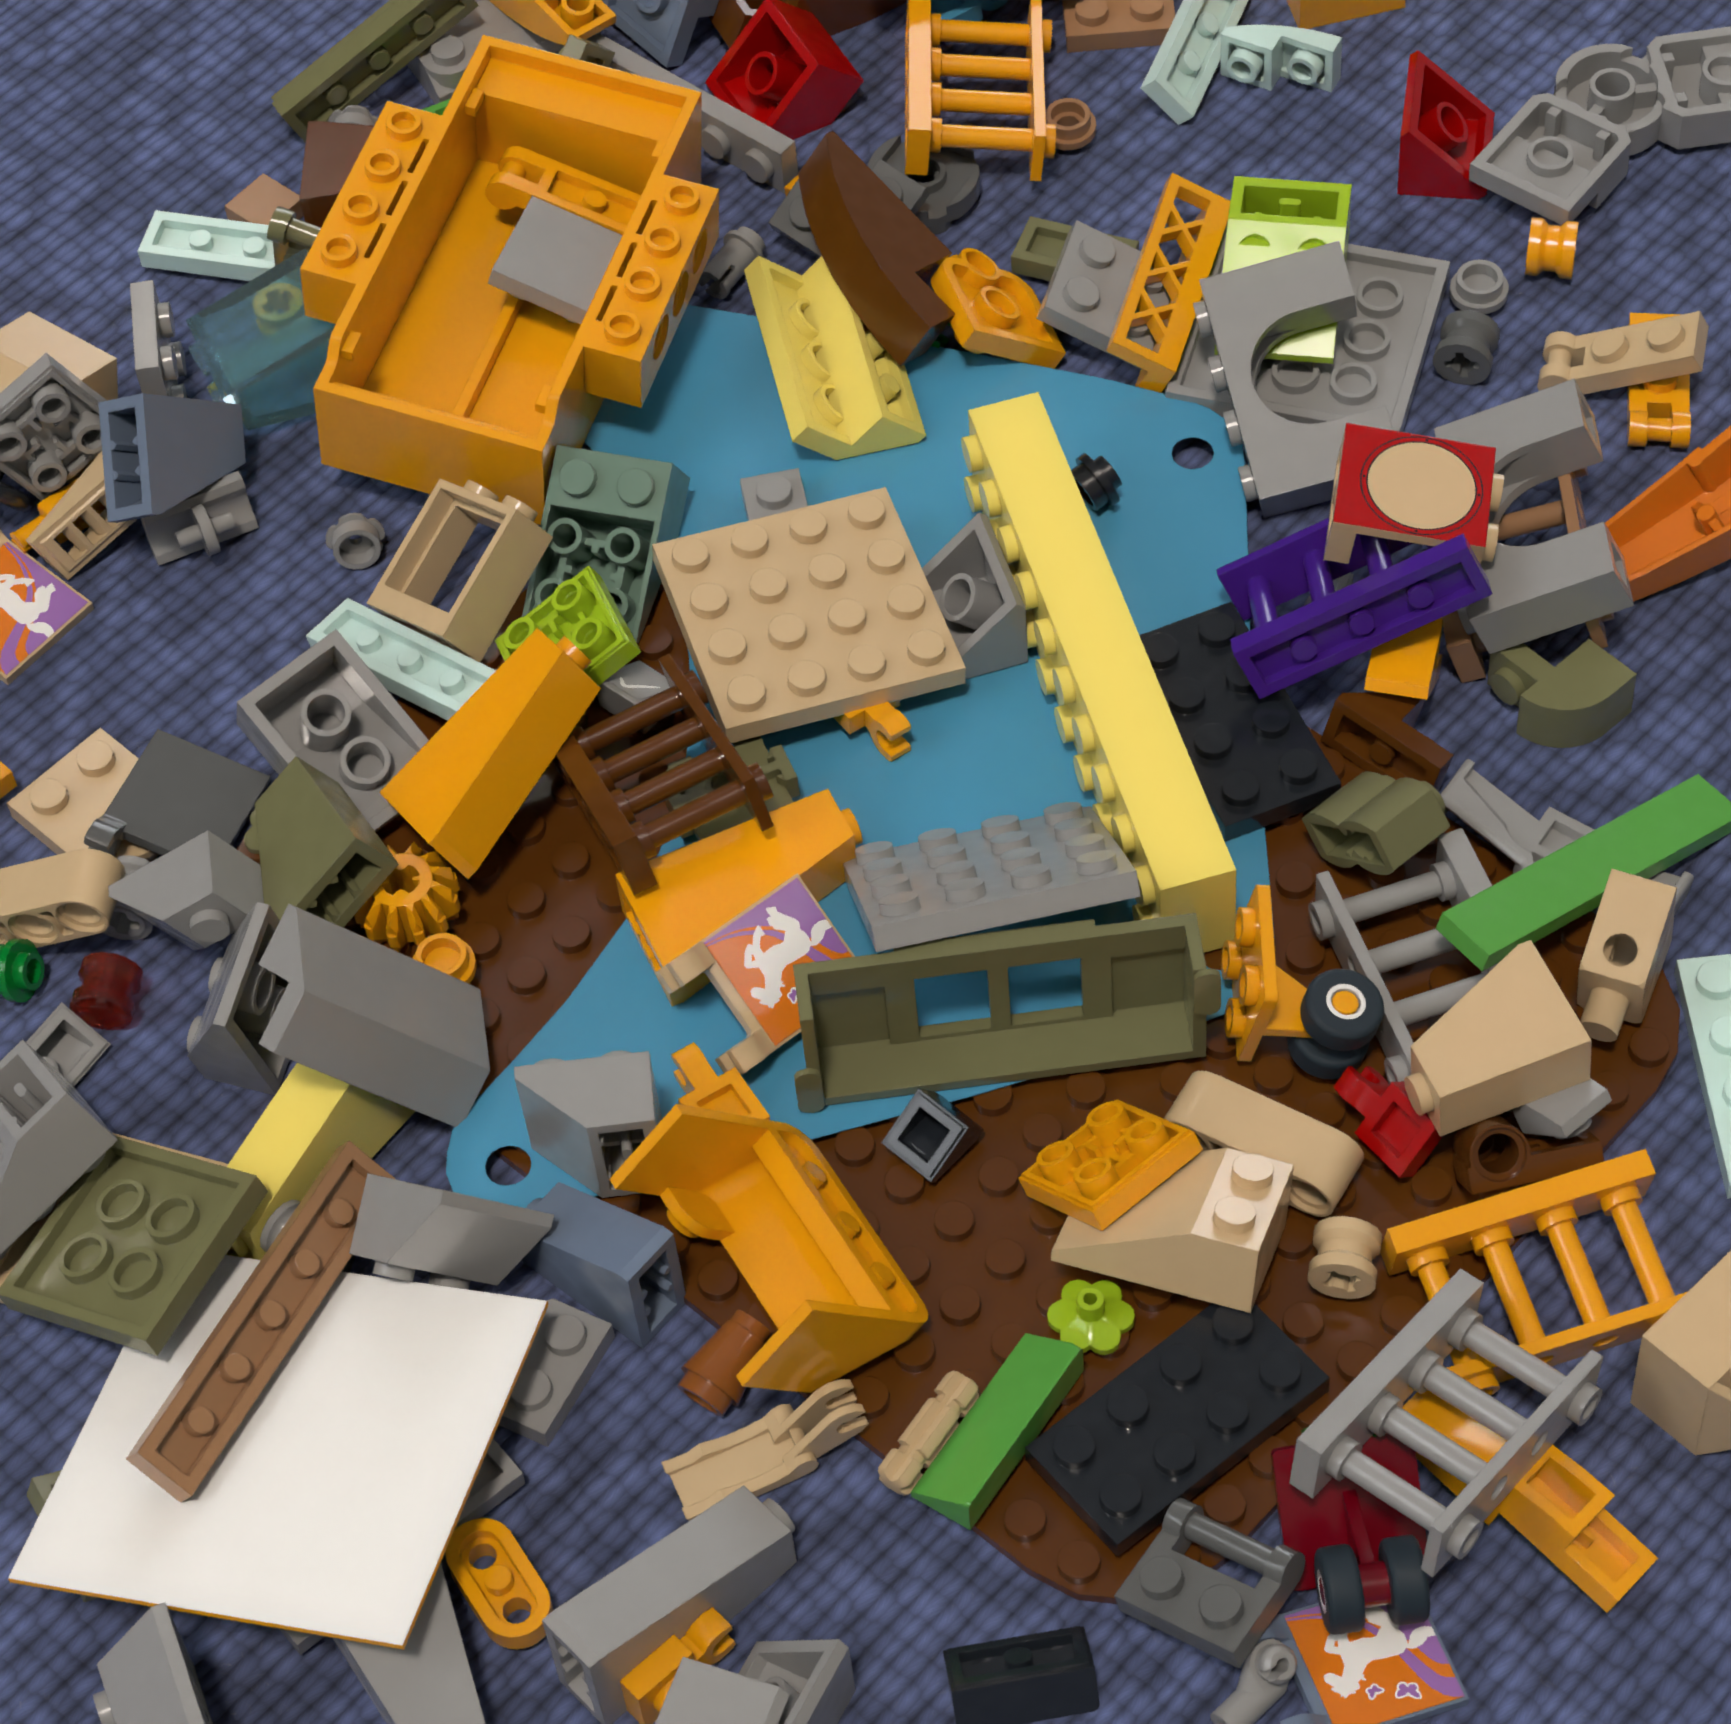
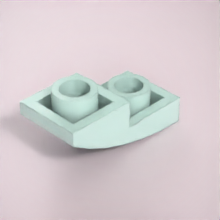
[1220,25,1342,93]

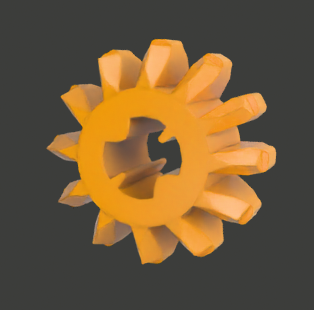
[354,842,460,952]

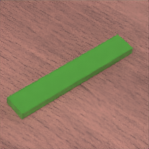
[1435,774,1731,971]

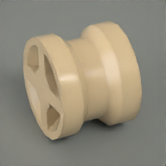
[1308,1216,1382,1299]

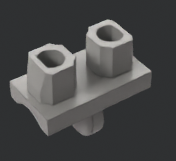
[141,471,259,566]

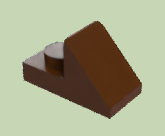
[1321,692,1454,792]

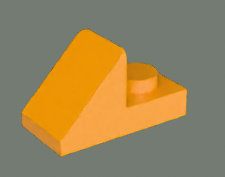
[1364,617,1443,700]

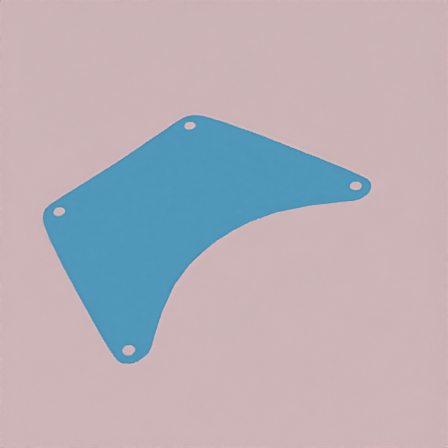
[446,305,1274,1208]

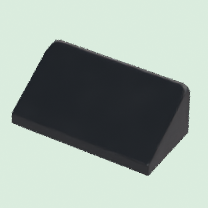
[943,1626,1100,1724]

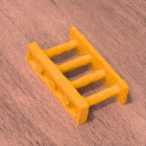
[905,0,1056,181]
[1380,1149,1687,1396]

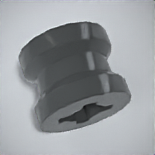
[1433,310,1500,385]

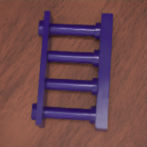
[1216,518,1493,699]

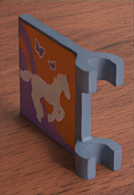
[1240,1603,1469,1724]

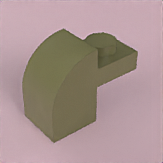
[1487,639,1637,748]

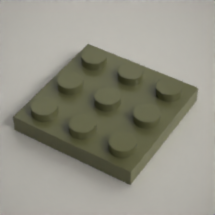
[0,1135,268,1356]

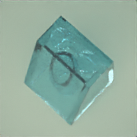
[186,249,336,431]

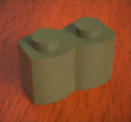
[1302,771,1451,875]

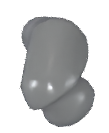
[1210,1639,1297,1724]

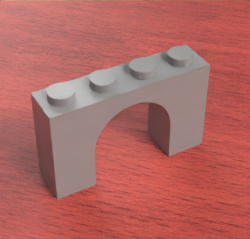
[1193,241,1393,519]
[1434,379,1634,654]

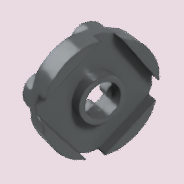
[868,135,980,234]

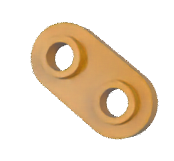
[445,1518,553,1649]

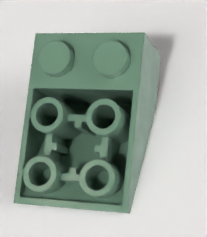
[522,445,690,643]

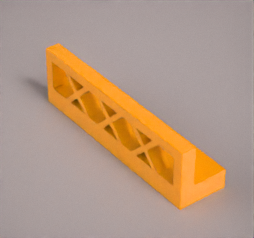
[1106,172,1230,393]

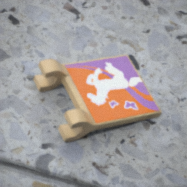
[0,530,94,685]
[655,873,855,1074]

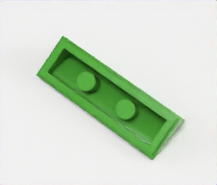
[911,1333,1084,1530]

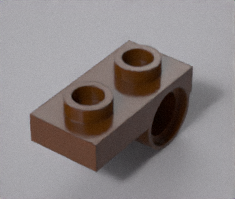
[1452,1114,1604,1199]

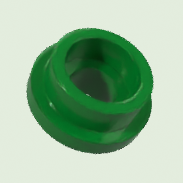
[0,938,45,1003]

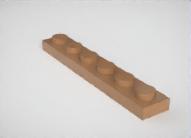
[126,1141,395,1502]

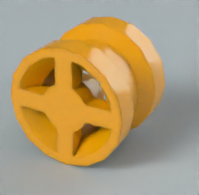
[1525,217,1579,279]

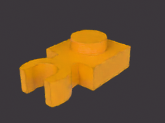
[620,1607,736,1724]

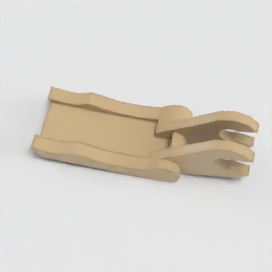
[661,1379,869,1521]

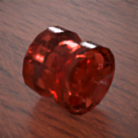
[69,952,144,1030]

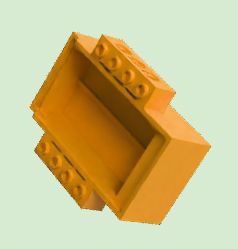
[300,35,719,525]

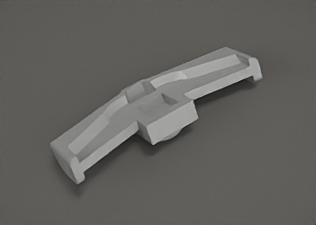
[1440,759,1694,916]

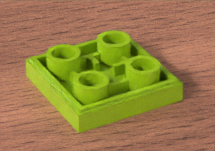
[494,565,641,686]

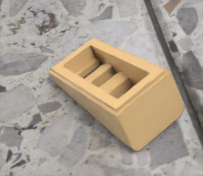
[25,451,137,580]

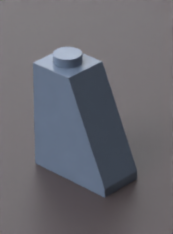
[98,393,246,523]
[522,1182,686,1349]

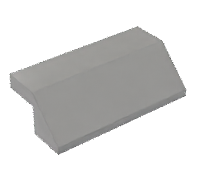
[259,904,490,1127]

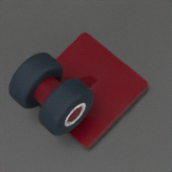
[1271,1433,1430,1635]

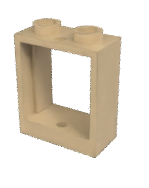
[367,478,553,662]

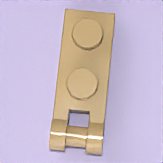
[1537,311,1709,395]

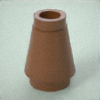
[677,1309,771,1417]

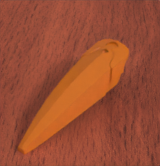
[1605,425,1731,602]

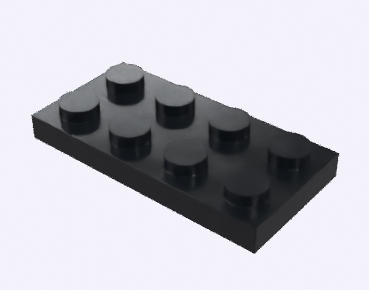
[1139,601,1341,841]
[1025,1303,1330,1557]

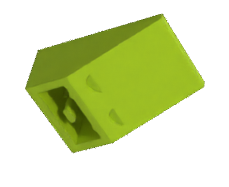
[1214,176,1352,364]

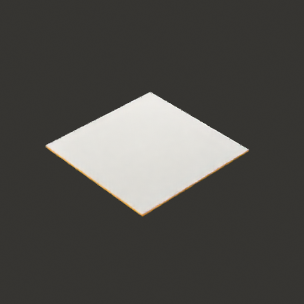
[8,1255,549,1650]

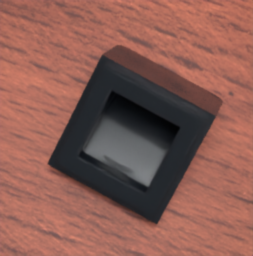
[881,1088,984,1183]

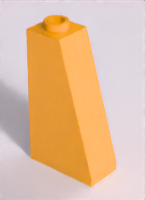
[379,628,601,879]
[615,788,863,1007]

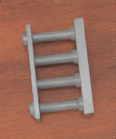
[1308,828,1498,1085]
[1289,1268,1603,1577]

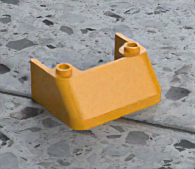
[609,1104,928,1393]

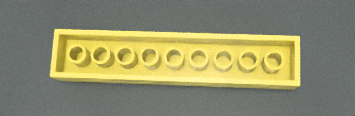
[961,392,1236,953]

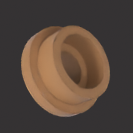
[1045,98,1096,150]

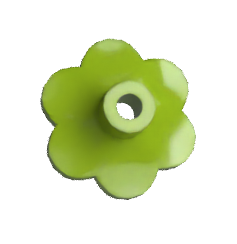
[1047,1280,1135,1355]

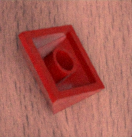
[1397,50,1495,200]

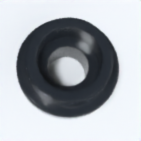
[1071,453,1122,511]

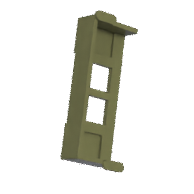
[793,913,1221,1113]

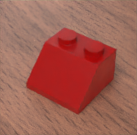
[705,0,864,140]

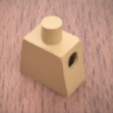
[1577,869,1677,1042]

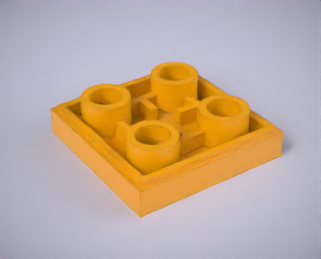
[1018,1099,1203,1231]

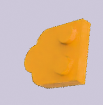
[931,248,1066,369]

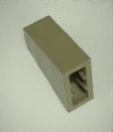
[255,756,399,928]

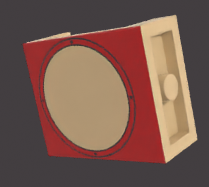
[1323,423,1504,564]

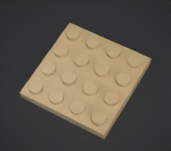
[652,487,966,743]

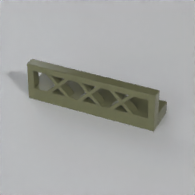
[271,0,479,143]

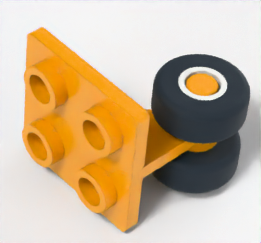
[1221,884,1384,1079]

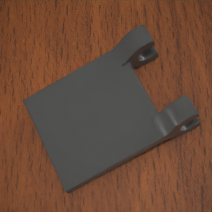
[84,729,271,857]

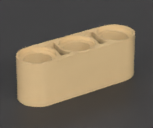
[0,849,126,948]
[1164,1071,1364,1217]

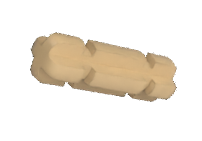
[878,1371,979,1496]

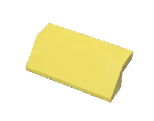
[744,255,926,460]

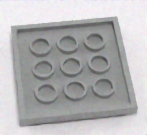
[1165,224,1451,432]
[843,802,1141,952]

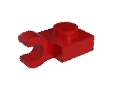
[1333,1066,1444,1178]

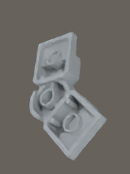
[1469,26,1731,225]

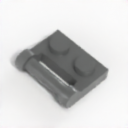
[1114,1498,1305,1668]

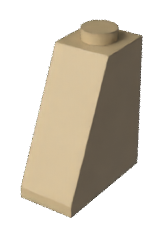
[1404,940,1592,1137]

